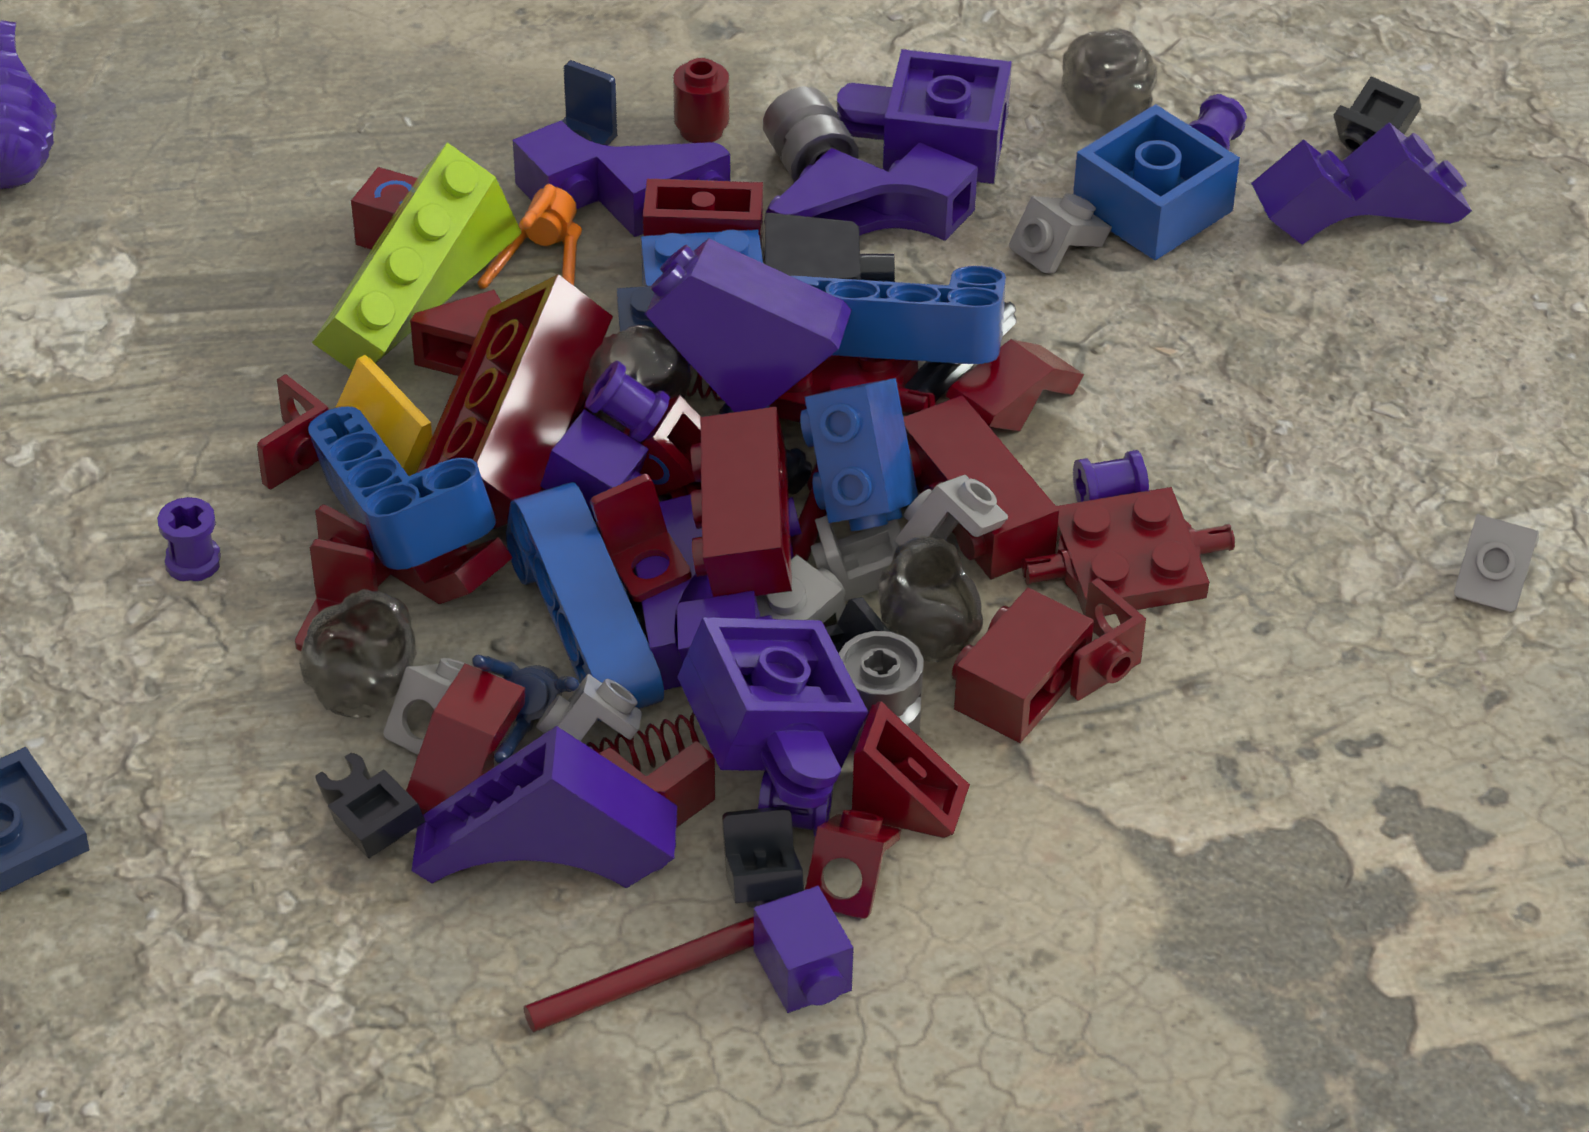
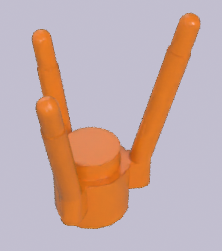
[477,184,582,289]

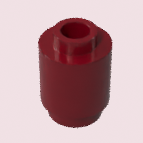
[673,58,729,143]

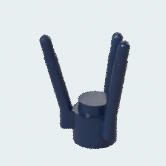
[472,655,579,764]

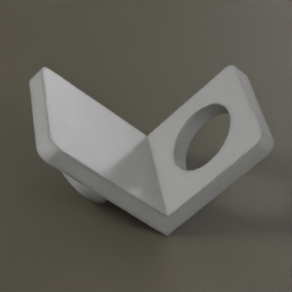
[1454,514,1539,612]
[384,658,465,754]

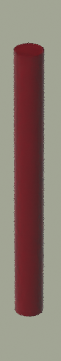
[523,916,754,1032]

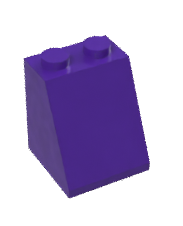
[645,238,852,412]

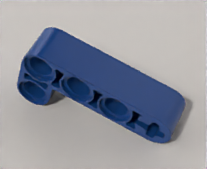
[792,266,1006,364]
[308,406,496,570]
[506,482,664,722]

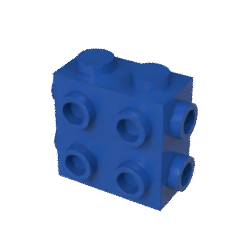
[801,378,918,531]

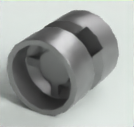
[763,86,859,183]
[839,631,923,751]

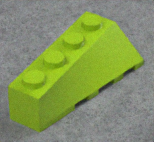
[312,142,522,371]

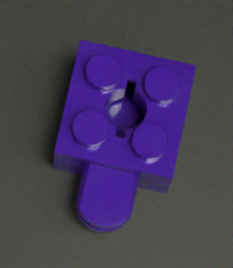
[836,49,1012,184]
[677,617,868,809]

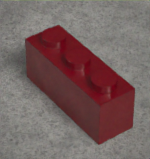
[903,395,1059,580]
[690,407,792,597]

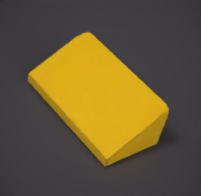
[336,355,432,476]

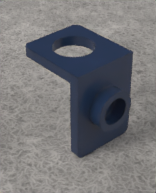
[562,60,617,146]

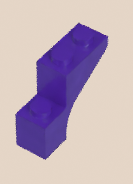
[513,120,730,237]
[1251,122,1472,245]
[766,142,978,241]

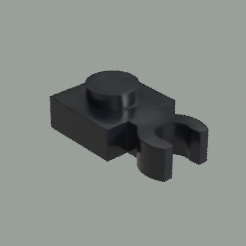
[315,753,426,859]

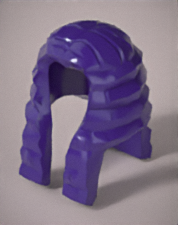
[0,20,57,189]

